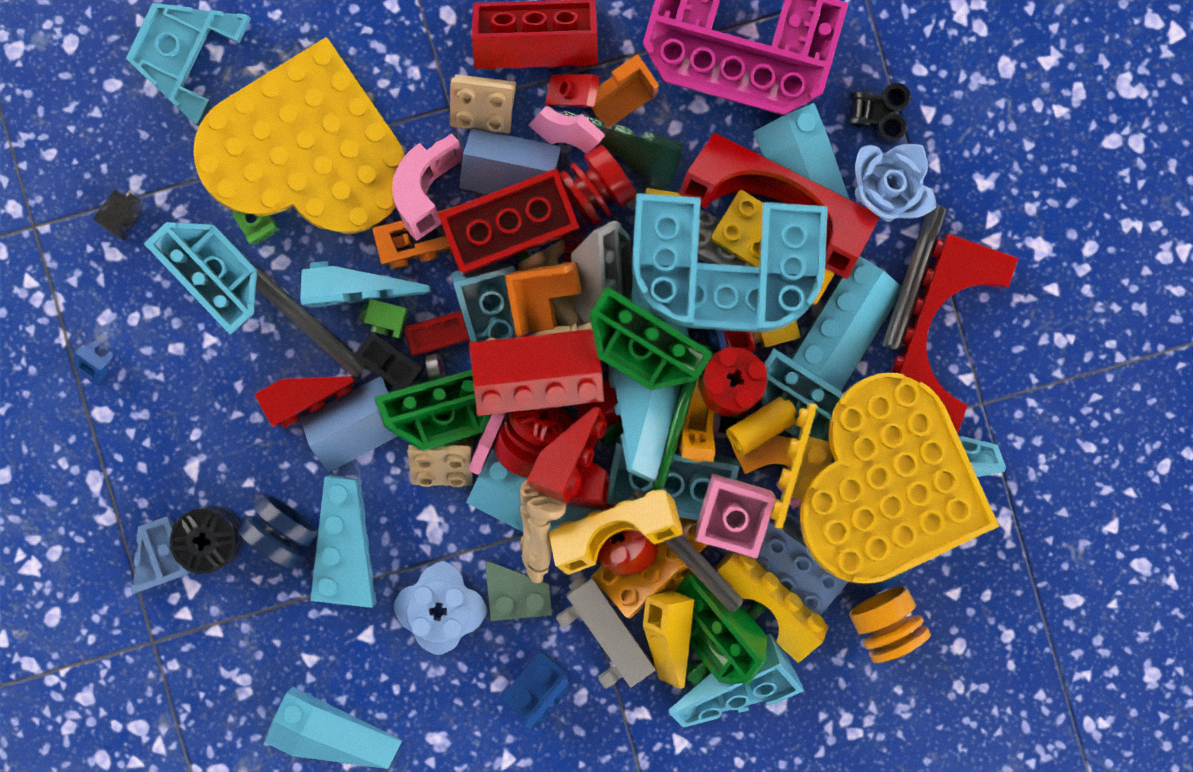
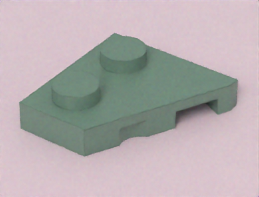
[485,561,552,621]

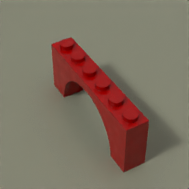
[678,132,880,279]
[891,234,1019,434]

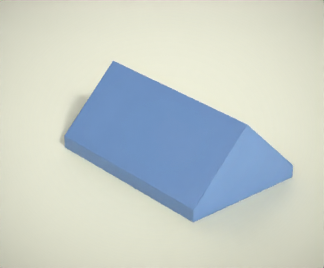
[459,128,561,194]
[300,377,398,473]

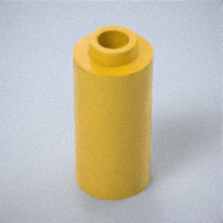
[726,397,797,456]

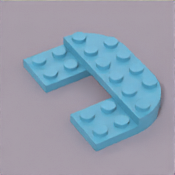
[632,193,828,332]

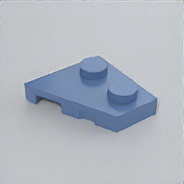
[131,515,191,594]

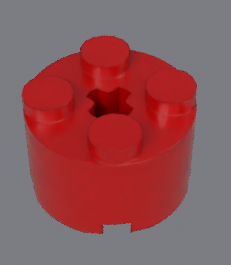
[698,347,767,416]
[597,505,658,576]

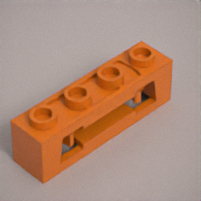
[372,207,454,270]

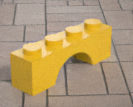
[548,490,683,575]
[714,551,829,663]

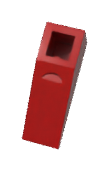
[254,376,358,429]
[527,406,607,504]

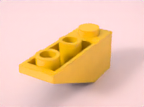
[643,590,694,689]

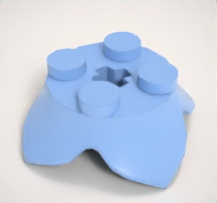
[855,144,936,222]
[393,561,488,655]

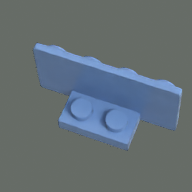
[717,512,848,616]

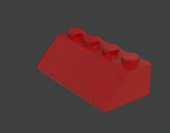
[472,0,598,70]
[469,329,604,416]

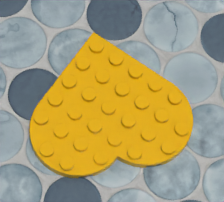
[194,37,405,234]
[800,373,999,584]

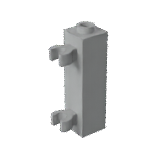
[556,576,656,689]

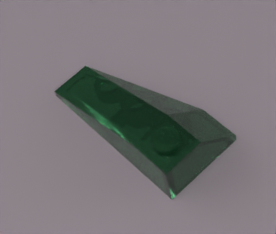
[563,111,685,190]

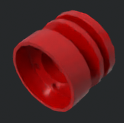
[559,144,637,227]
[493,406,572,478]

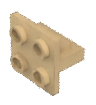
[450,74,516,134]
[408,437,474,487]

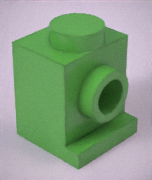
[231,211,281,246]
[360,299,409,339]

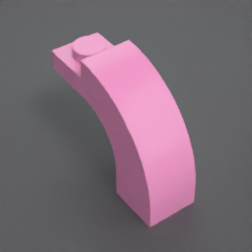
[392,133,463,241]

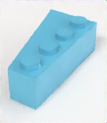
[310,475,377,608]

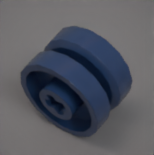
[237,493,318,569]

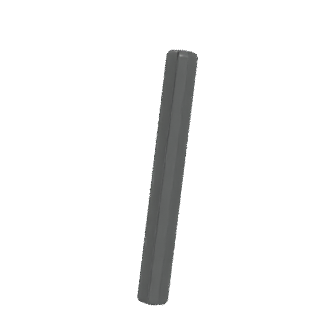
[883,205,946,350]
[254,266,366,377]
[627,489,743,612]

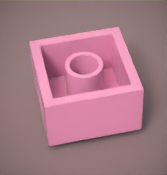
[694,473,776,558]

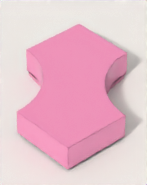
[528,106,605,153]
[469,413,507,475]

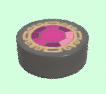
[426,353,446,381]

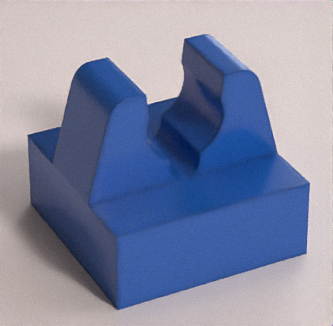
[73,341,113,384]

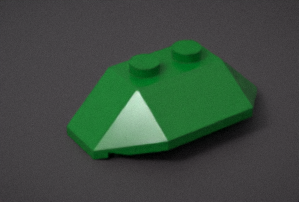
[589,286,714,390]
[374,369,491,452]
[675,572,767,684]

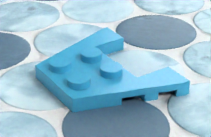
[126,3,251,126]

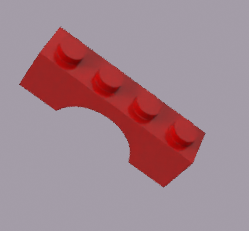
[568,380,621,510]

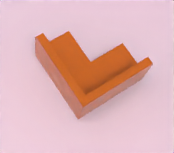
[591,54,659,129]
[505,261,582,337]

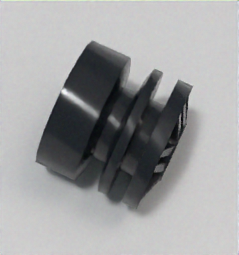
[170,505,245,574]

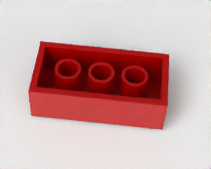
[438,168,580,276]

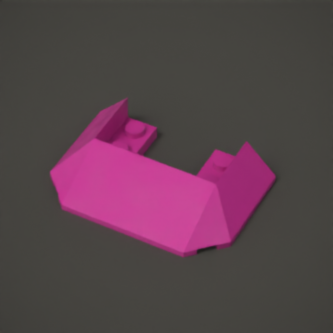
[643,0,849,115]

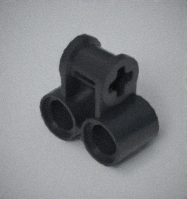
[846,83,911,145]

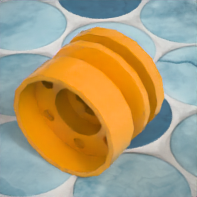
[849,586,931,663]

